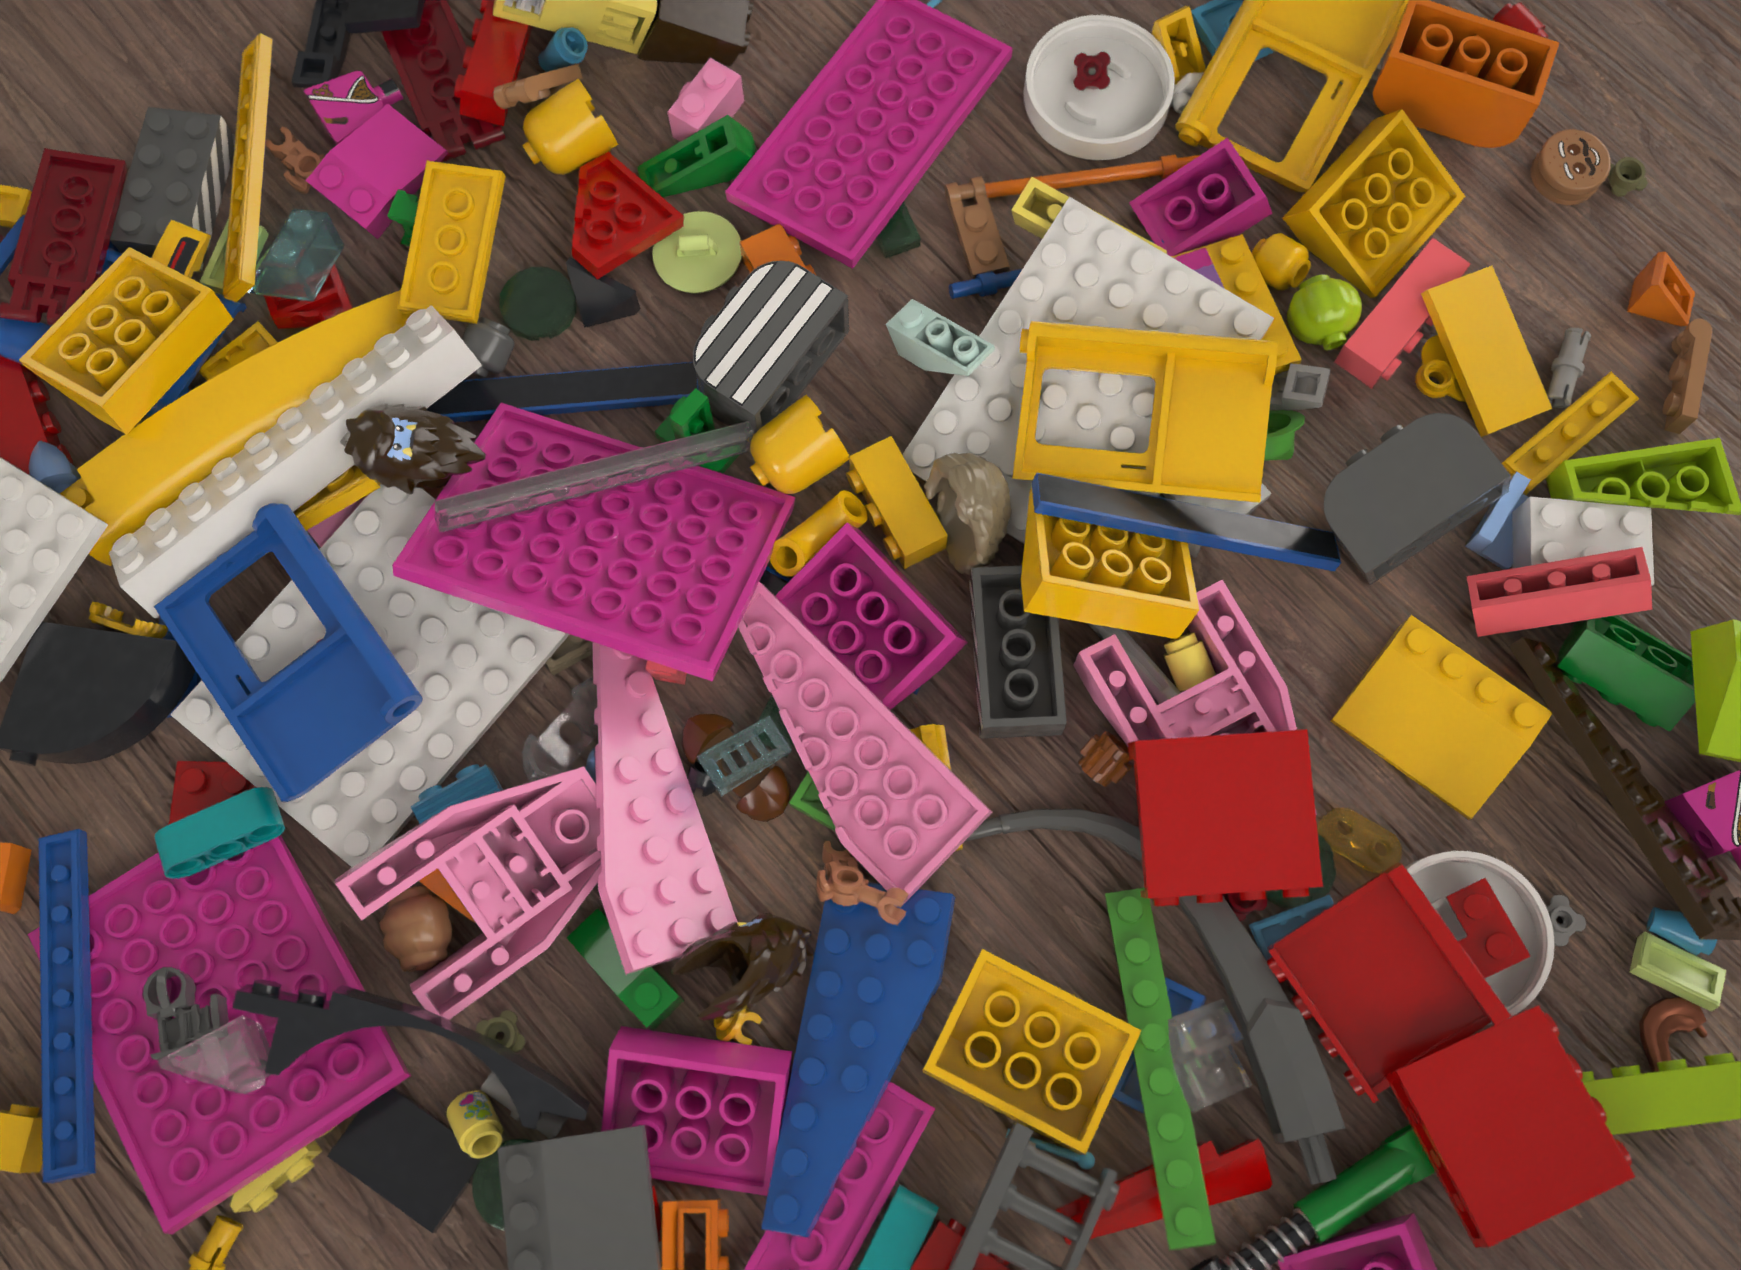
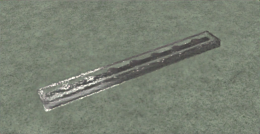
[435,421,754,532]

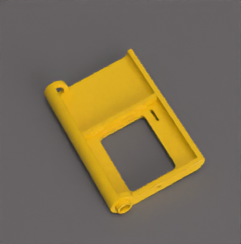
[1175,0,1409,193]
[1012,321,1278,503]

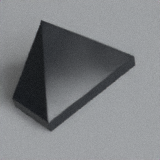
[566,257,640,328]

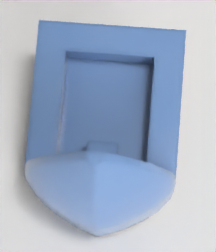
[29,441,81,494]

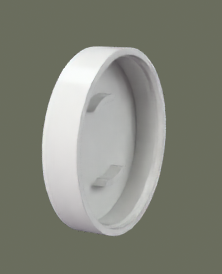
[1024,15,1175,160]
[1405,851,1554,1025]

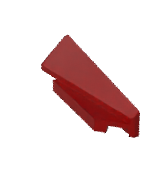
[1054,1139,1272,1245]

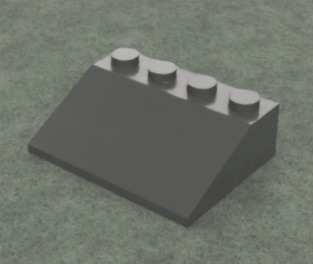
[498,1125,661,1270]

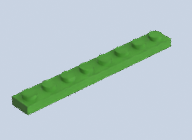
[1105,888,1216,1251]

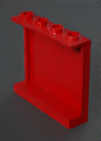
[1128,729,1323,906]
[1267,862,1511,1103]
[1385,1005,1636,1248]

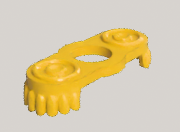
[88,601,168,639]

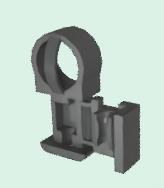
[143,967,230,1063]

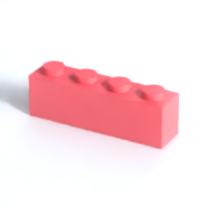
[1334,238,1471,389]
[1466,547,1652,637]

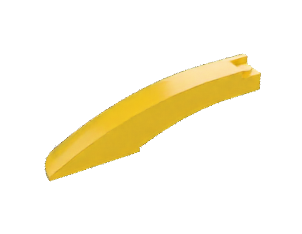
[60,290,411,566]

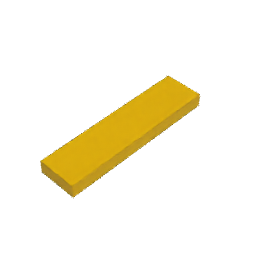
[1501,371,1640,495]

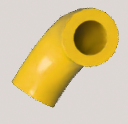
[770,490,868,577]

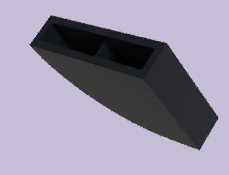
[0,622,196,766]

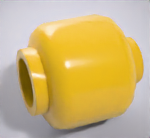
[1252,233,1311,291]

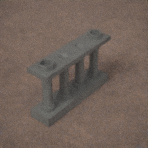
[948,1122,1119,1270]

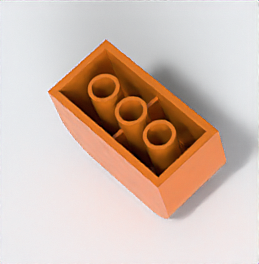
[1373,0,1560,148]

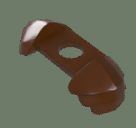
[681,714,791,822]

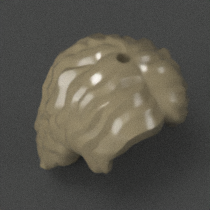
[924,453,1012,575]

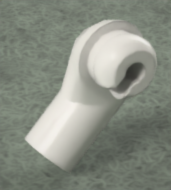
[1170,73,1204,113]

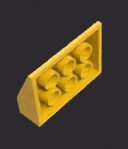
[1283,109,1466,298]
[19,247,234,435]
[1021,487,1199,639]
[1330,615,1552,820]
[922,949,1142,1155]

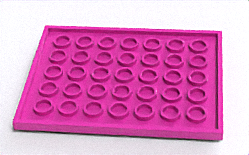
[392,403,796,682]
[28,835,411,1235]

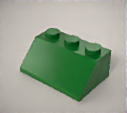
[1557,615,1695,732]

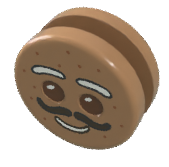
[1531,129,1611,205]

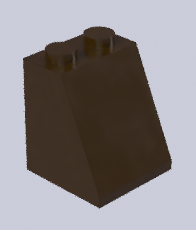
[637,0,753,66]

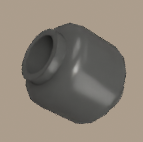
[461,317,515,378]

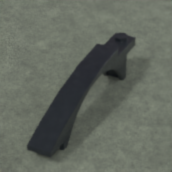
[232,979,590,1129]

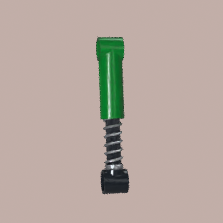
[1189,1124,1435,1270]

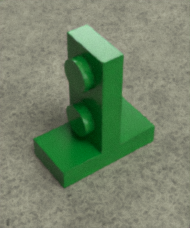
[655,388,741,474]

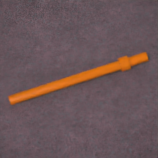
[985,154,1200,198]

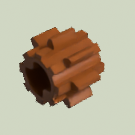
[1078,731,1133,787]

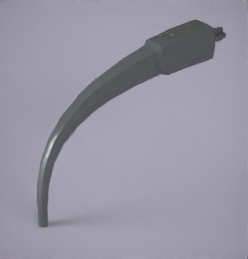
[964,809,1345,1185]

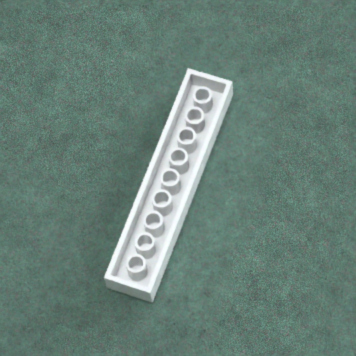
[109,305,482,619]

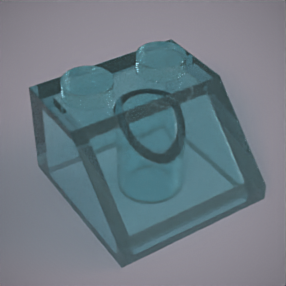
[247,208,345,301]

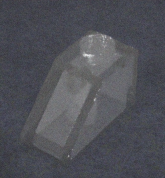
[158,1016,272,1094]

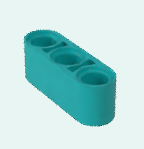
[154,787,285,879]
[857,1185,939,1270]

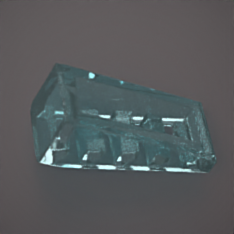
[697,716,792,797]

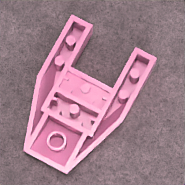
[1073,579,1317,815]
[335,767,601,1020]

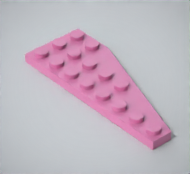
[592,642,737,974]

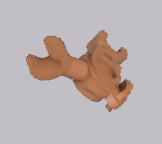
[265,127,325,195]
[816,841,909,925]

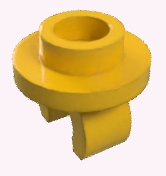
[714,1009,762,1045]

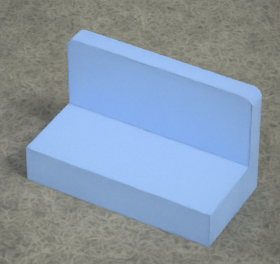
[1465,472,1531,570]

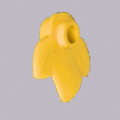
[1415,334,1465,402]

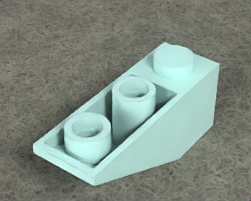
[886,299,995,376]

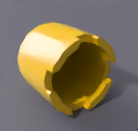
[522,79,618,175]
[750,394,849,494]

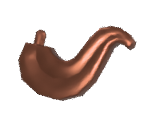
[1639,997,1708,1072]

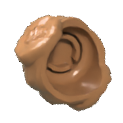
[379,886,452,972]

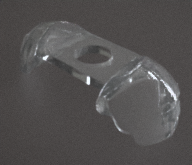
[522,677,598,781]

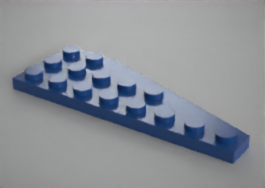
[761,882,955,1238]

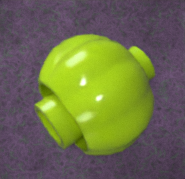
[1287,275,1362,350]

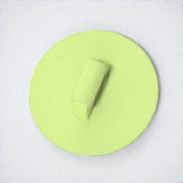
[653,211,742,293]

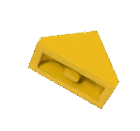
[1151,6,1206,87]

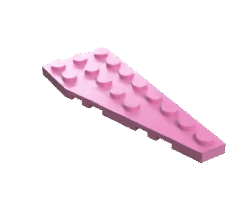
[738,582,992,905]

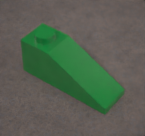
[637,115,757,198]
[567,908,685,1031]

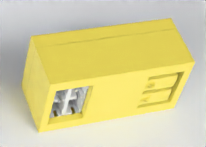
[492,0,657,54]

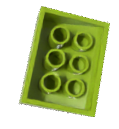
[1690,619,1741,762]

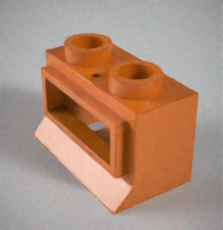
[662,1199,729,1270]

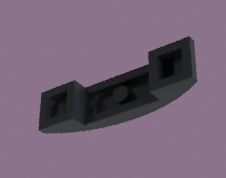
[291,0,351,88]

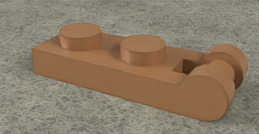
[494,64,583,109]
[944,176,1010,279]
[1663,319,1712,434]

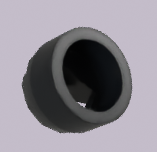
[687,762,721,796]

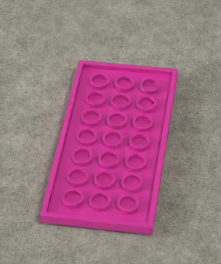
[725,0,1012,269]

